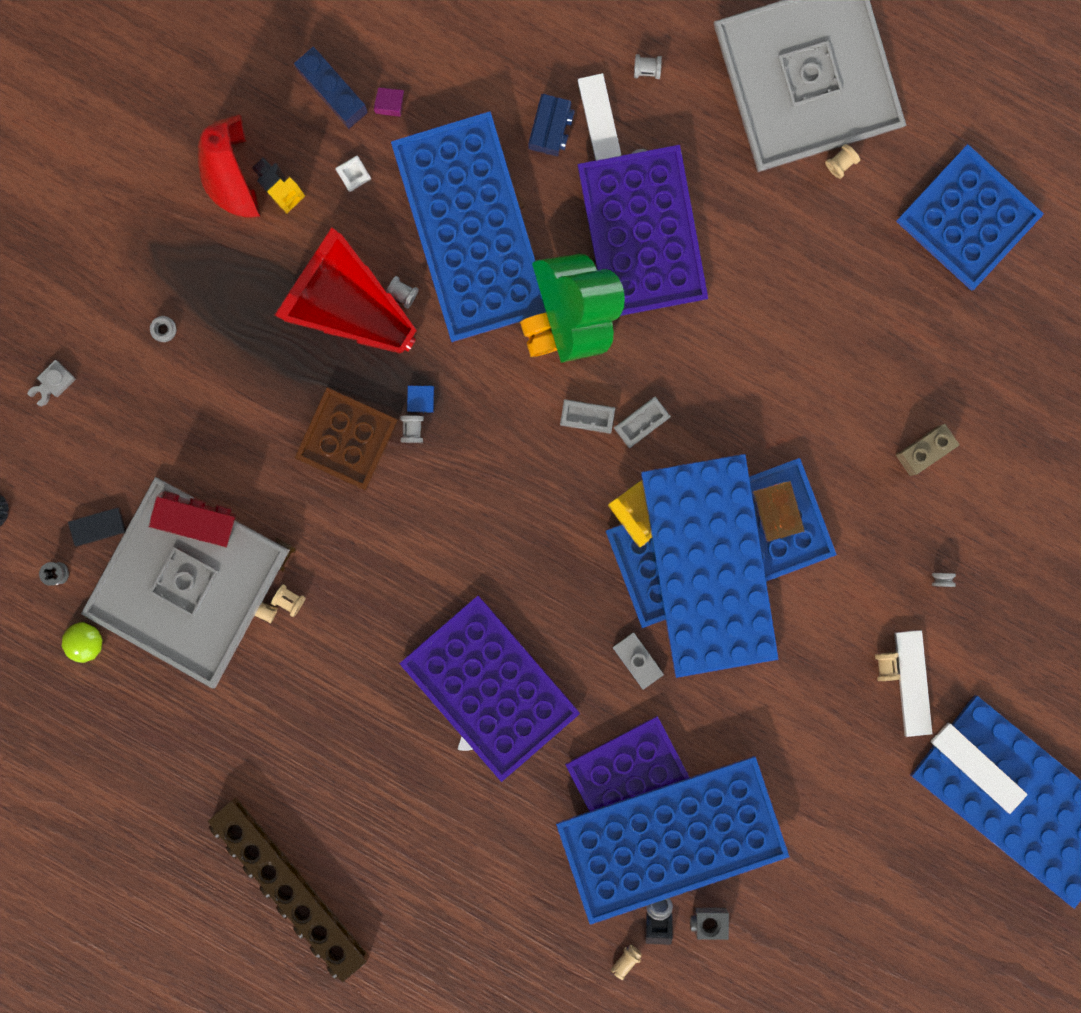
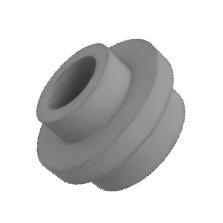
[150,316,176,342]

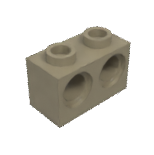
[896,424,959,476]

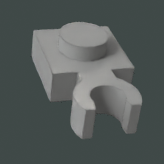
[27,360,76,406]

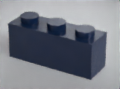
[294,46,368,129]

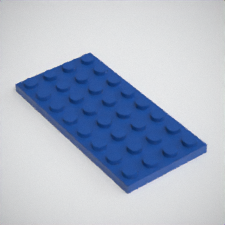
[391,111,546,342]
[641,454,779,678]
[605,458,837,628]
[910,695,1081,909]
[556,756,789,925]

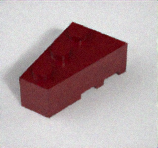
[148,491,236,548]

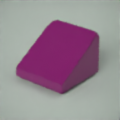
[374,87,404,117]

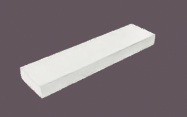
[578,73,621,161]
[894,630,932,737]
[930,723,1028,814]

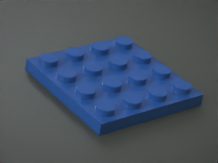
[896,144,1044,291]

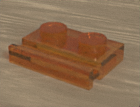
[753,481,805,542]

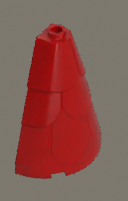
[198,114,261,218]
[275,228,417,353]

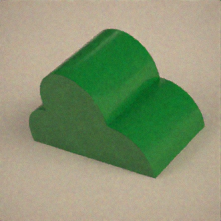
[532,253,625,363]

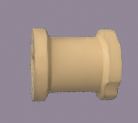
[825,144,860,179]
[271,584,306,617]
[875,652,901,681]

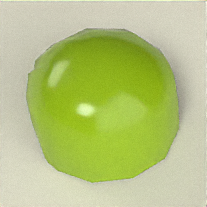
[62,622,103,663]

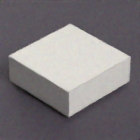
[335,155,371,192]

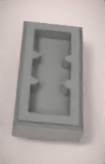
[614,397,671,448]
[560,399,615,434]
[613,632,664,690]

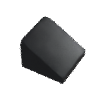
[645,912,673,945]

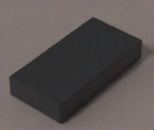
[68,508,126,547]

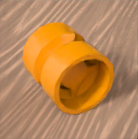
[520,313,557,357]

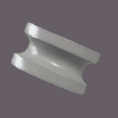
[932,573,956,587]

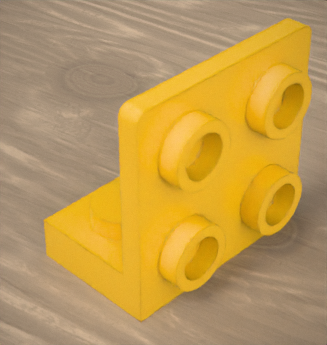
[608,480,652,547]

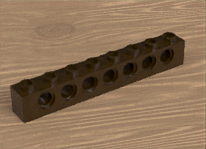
[207,798,369,983]

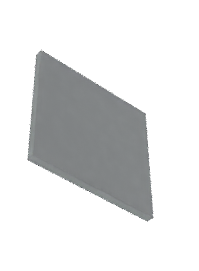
[713,0,906,172]
[81,477,290,689]

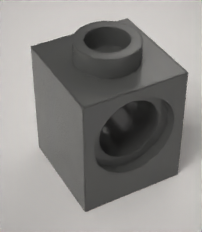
[690,907,729,940]

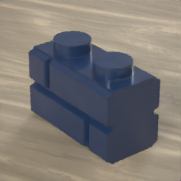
[528,94,575,156]

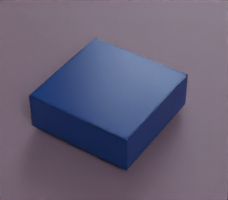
[407,386,434,413]

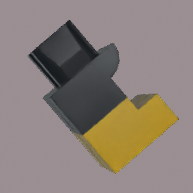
[252,158,305,214]

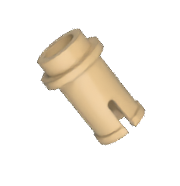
[255,602,278,624]
[610,945,642,980]

